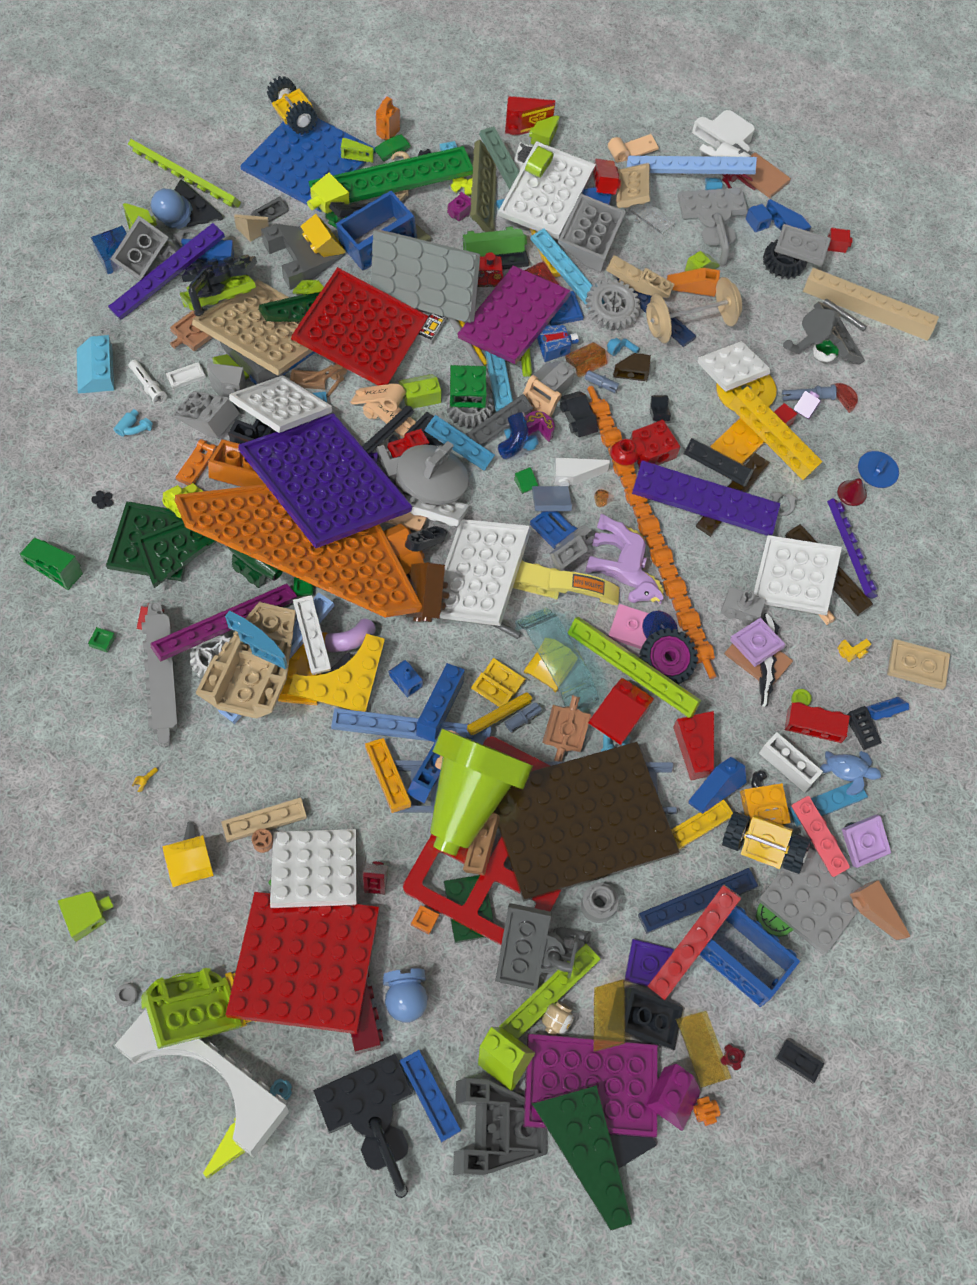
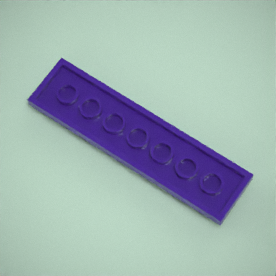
[632,461,781,536]

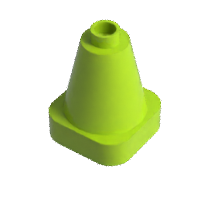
[430,729,533,856]

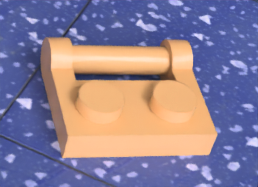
[523,375,562,417]

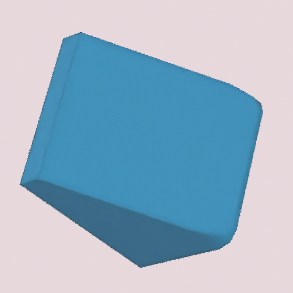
[705,177,723,190]

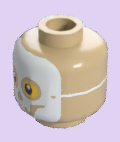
[542,1001,574,1036]

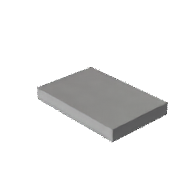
[774,224,831,266]

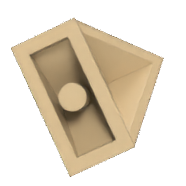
[234,214,269,242]

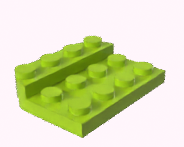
[179,275,256,311]
[141,968,242,1049]

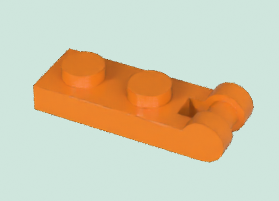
[176,439,217,485]

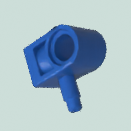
[388,660,423,698]

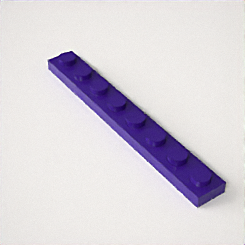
[108,223,225,320]

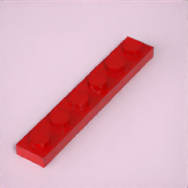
[647,884,742,1000]

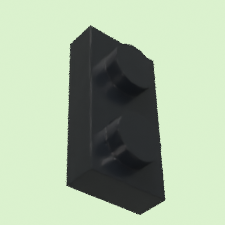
[775,1039,824,1084]

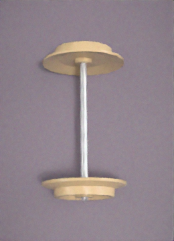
[646,277,742,343]

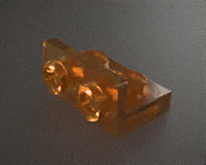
[565,342,607,377]

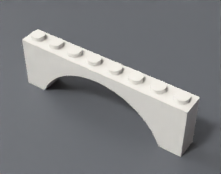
[115,1009,289,1158]

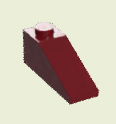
[363,861,388,895]

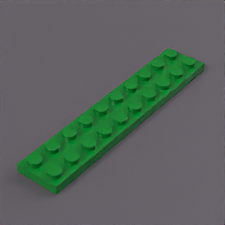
[308,146,473,210]

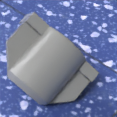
[156,240,180,262]

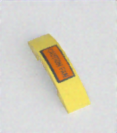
[548,571,619,605]

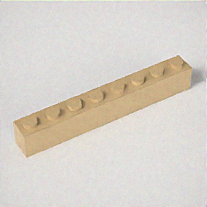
[803,268,939,341]

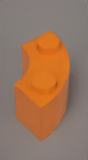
[383,523,425,574]

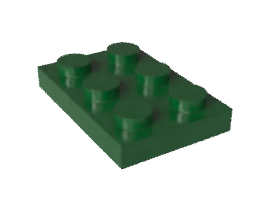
[444,875,494,943]

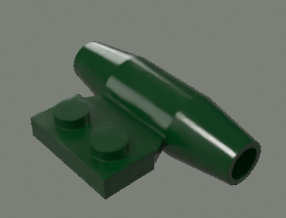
[227,546,283,588]

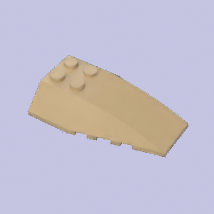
[196,602,296,719]

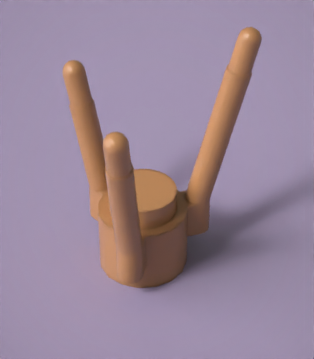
[302,364,347,397]

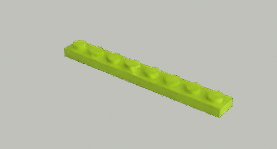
[128,138,241,208]
[567,617,702,718]

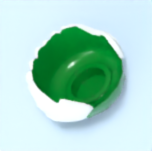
[813,340,839,362]

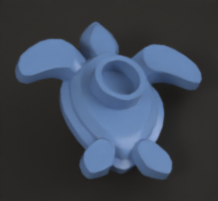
[820,751,881,795]

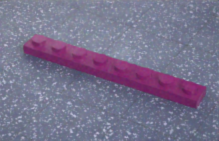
[151,583,297,662]

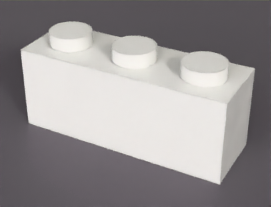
[759,732,823,793]

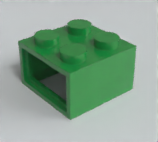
[450,365,486,408]

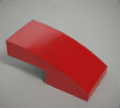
[387,429,429,458]

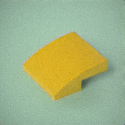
[471,658,526,707]

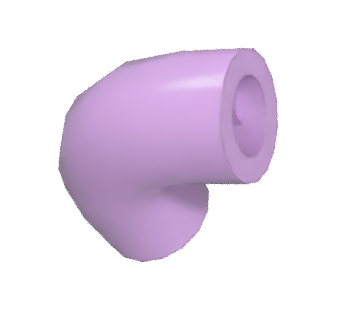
[325,619,376,652]

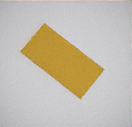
[594,979,625,1052]
[676,1011,731,1088]

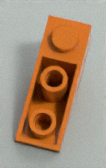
[667,268,720,297]

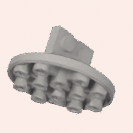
[397,441,469,505]

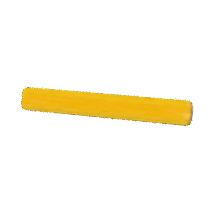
[467,692,532,735]

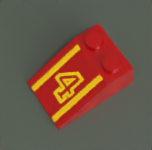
[505,96,555,135]

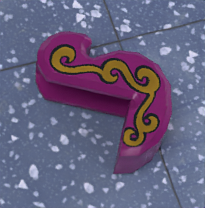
[511,411,555,442]

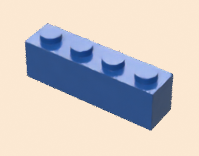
[416,663,465,742]

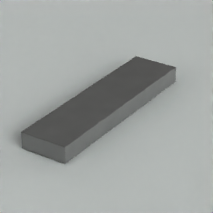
[466,394,533,445]

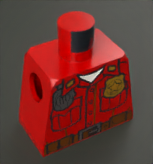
[477,252,504,287]

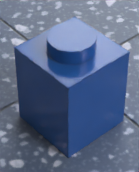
[745,203,772,233]

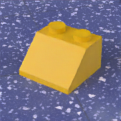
[300,214,346,257]

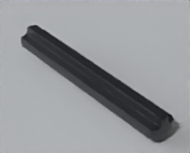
[362,406,414,455]

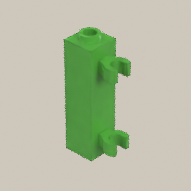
[463,226,527,256]

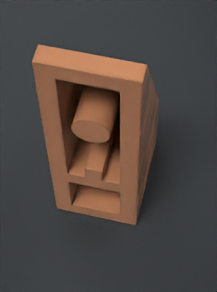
[850,880,910,940]

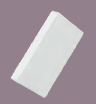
[166,362,206,390]

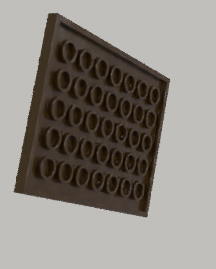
[493,742,680,902]

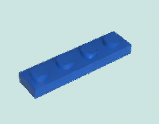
[400,1050,461,1143]

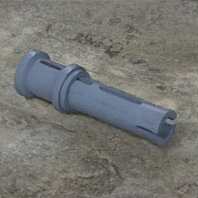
[782,384,836,401]

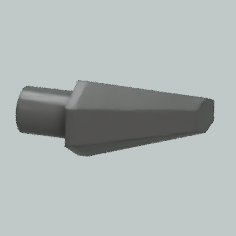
[183,822,197,840]

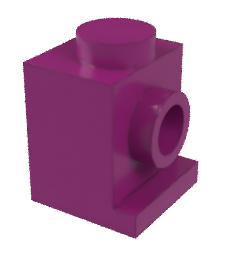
[447,191,471,221]

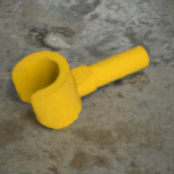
[132,767,158,792]

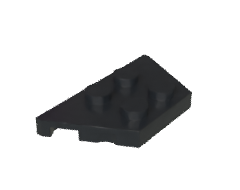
[174,179,223,227]

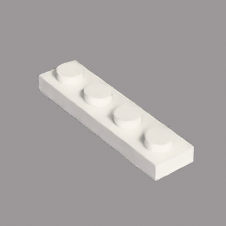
[293,595,331,675]

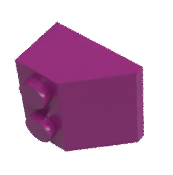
[646,1063,701,1131]

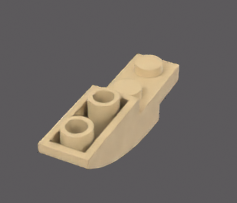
[606,255,674,298]

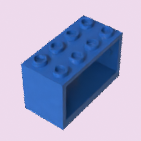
[336,191,417,271]
[699,906,800,1007]

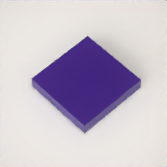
[624,939,674,987]

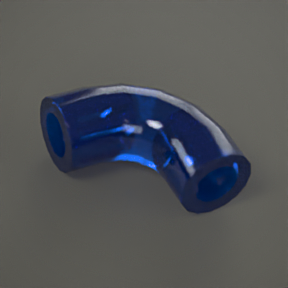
[498,412,529,460]

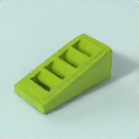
[341,138,374,163]

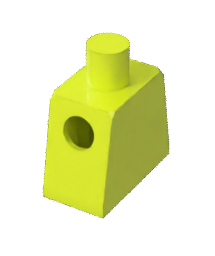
[307,173,349,213]

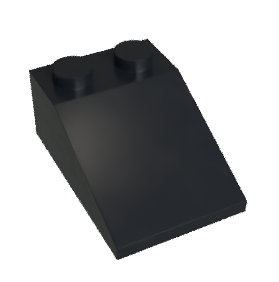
[608,987,683,1050]

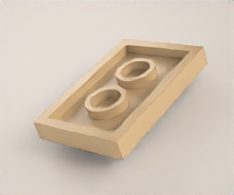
[887,639,950,690]

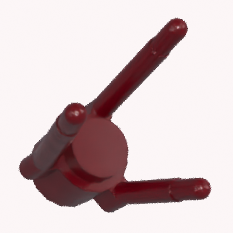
[722,174,756,191]

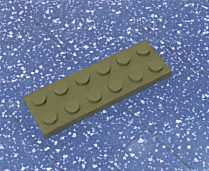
[470,139,497,232]

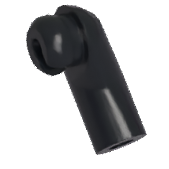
[751,769,767,788]

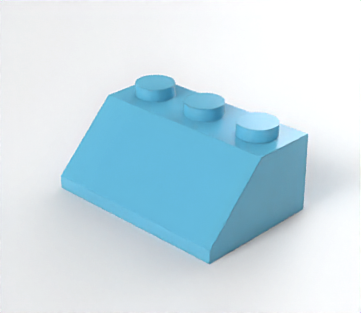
[77,335,114,394]

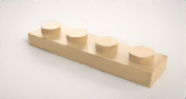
[221,798,307,843]

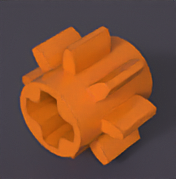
[693,1096,720,1126]

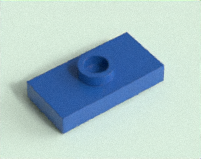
[866,697,909,720]

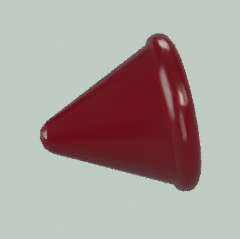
[837,478,867,506]

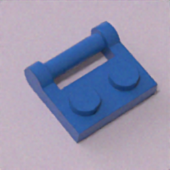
[530,511,578,549]

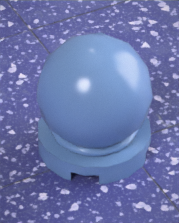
[150,188,192,229]
[383,968,428,1023]

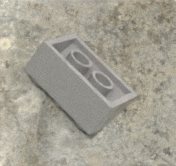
[110,216,169,281]

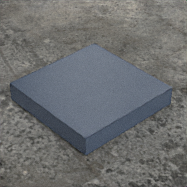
[532,486,572,511]

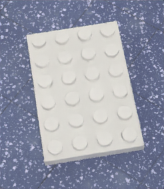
[498,141,596,239]
[440,519,531,626]

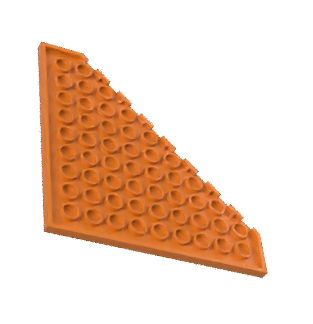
[175,484,422,618]

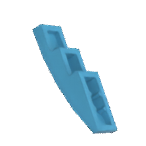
[225,611,288,669]

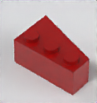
[673,711,714,781]

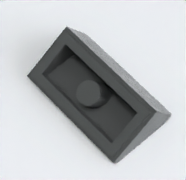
[251,196,289,222]

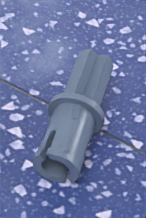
[585,370,619,394]
[504,702,542,732]

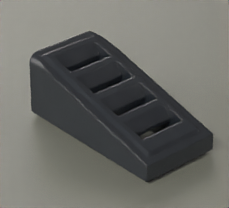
[847,706,882,750]

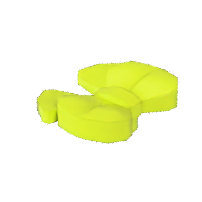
[451,177,473,196]

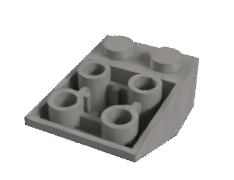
[172,391,239,438]

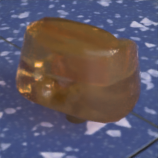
[594,489,608,507]

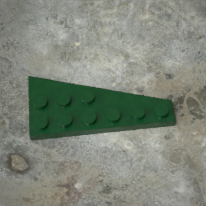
[136,521,217,588]

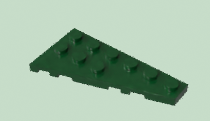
[258,291,321,322]
[531,1085,632,1230]

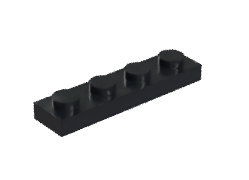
[684,438,754,486]

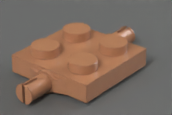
[170,311,213,351]
[542,695,591,762]

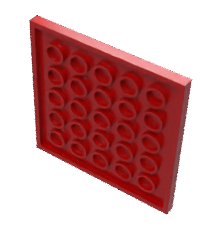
[291,267,428,386]
[226,892,380,1034]

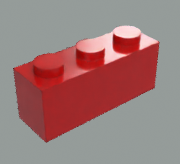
[593,158,621,195]
[784,702,849,743]

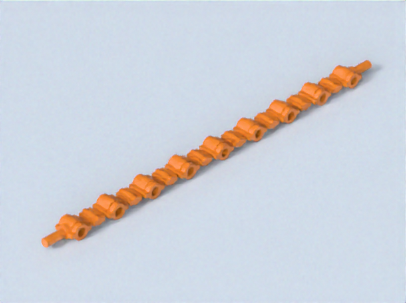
[587,386,717,679]

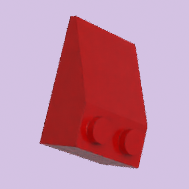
[588,678,655,745]

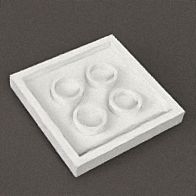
[698,341,770,391]

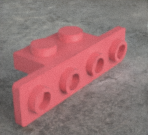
[791,796,850,877]

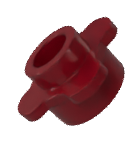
[720,1044,745,1071]

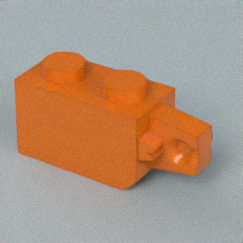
[376,96,400,140]

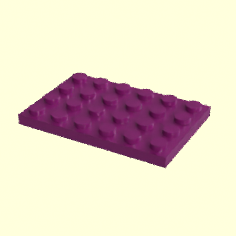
[457,266,571,365]
[523,1034,657,1138]

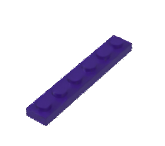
[827,498,878,599]

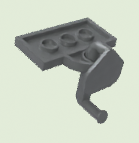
[783,301,865,365]
[495,903,591,990]

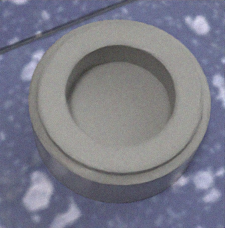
[115,984,138,1007]

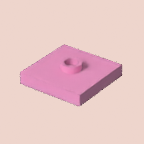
[608,604,655,649]

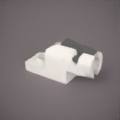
[699,142,751,157]

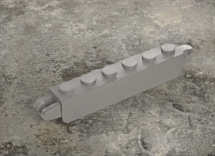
[142,602,178,748]

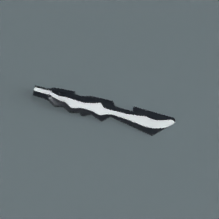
[759,613,780,707]

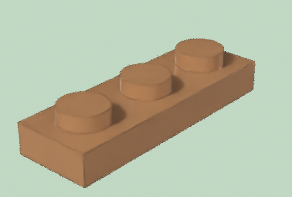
[463,813,500,875]

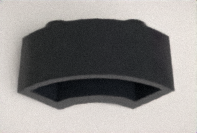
[560,391,598,438]

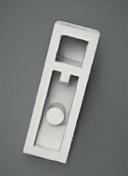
[554,458,610,486]

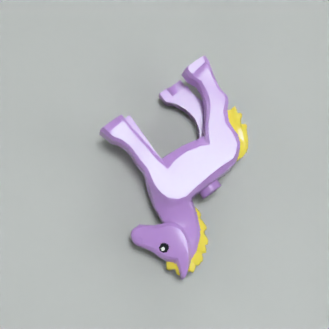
[585,514,664,604]

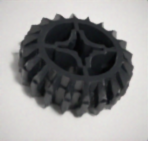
[763,239,807,280]

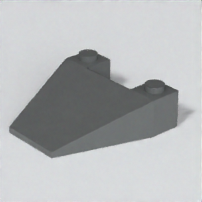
[261,224,344,290]
[453,1078,547,1177]

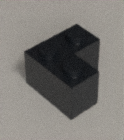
[228,419,276,444]

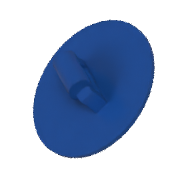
[858,451,899,488]

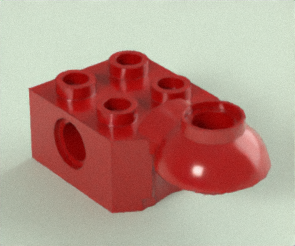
[610,420,680,467]

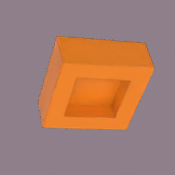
[411,905,439,935]

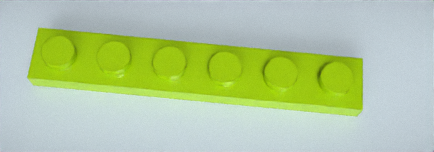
[499,944,601,1039]

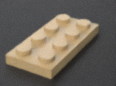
[617,163,650,208]

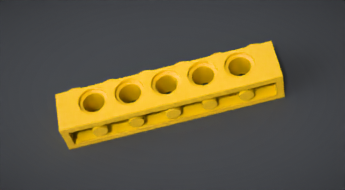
[729,386,823,480]

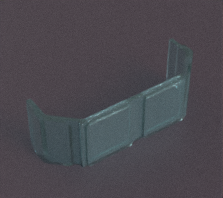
[515,607,599,711]

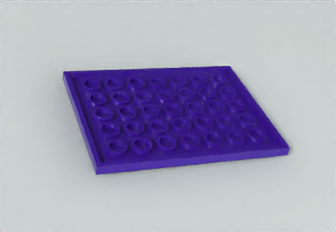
[238,413,412,548]

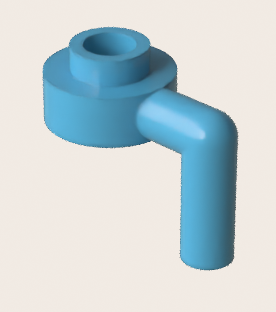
[607,338,640,356]
[504,428,539,451]

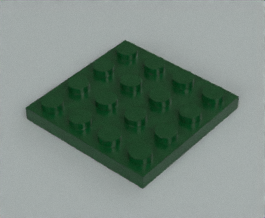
[106,501,186,582]

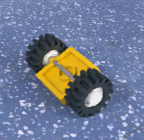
[267,76,318,135]
[722,811,811,874]

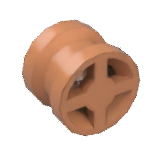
[251,829,273,853]

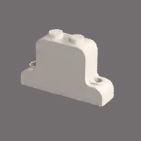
[692,110,754,152]

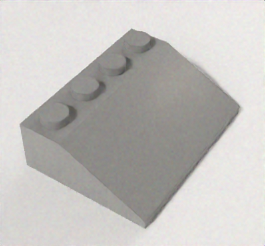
[558,193,625,272]

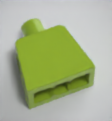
[57,891,114,942]

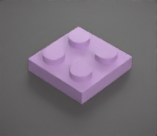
[730,618,785,667]
[842,814,891,868]

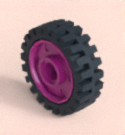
[639,628,698,685]

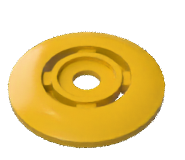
[716,374,777,410]

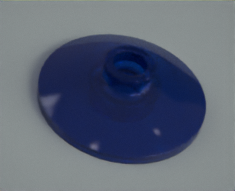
[642,611,678,639]

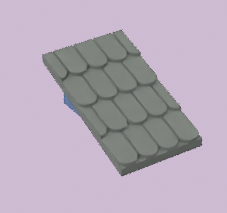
[371,229,480,322]

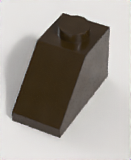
[613,353,651,382]

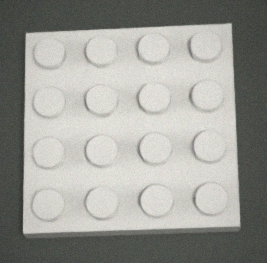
[229,375,332,433]
[754,535,842,615]
[270,829,356,908]

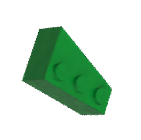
[20,537,83,590]

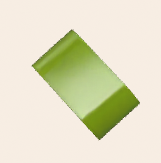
[525,146,554,178]

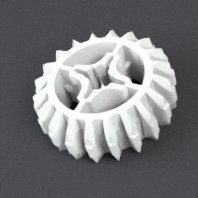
[189,633,233,678]

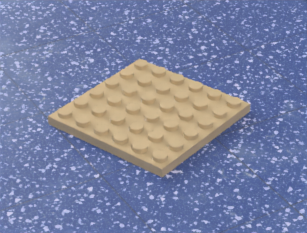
[192,280,313,375]

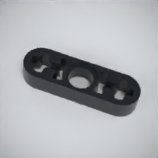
[405,526,447,552]

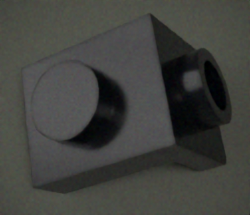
[649,395,671,422]

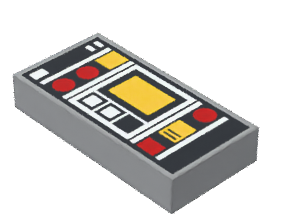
[417,313,447,344]

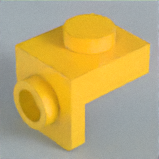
[837,638,871,662]

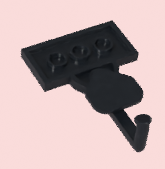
[181,255,257,316]
[313,1053,412,1198]

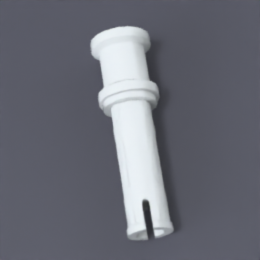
[128,359,167,405]

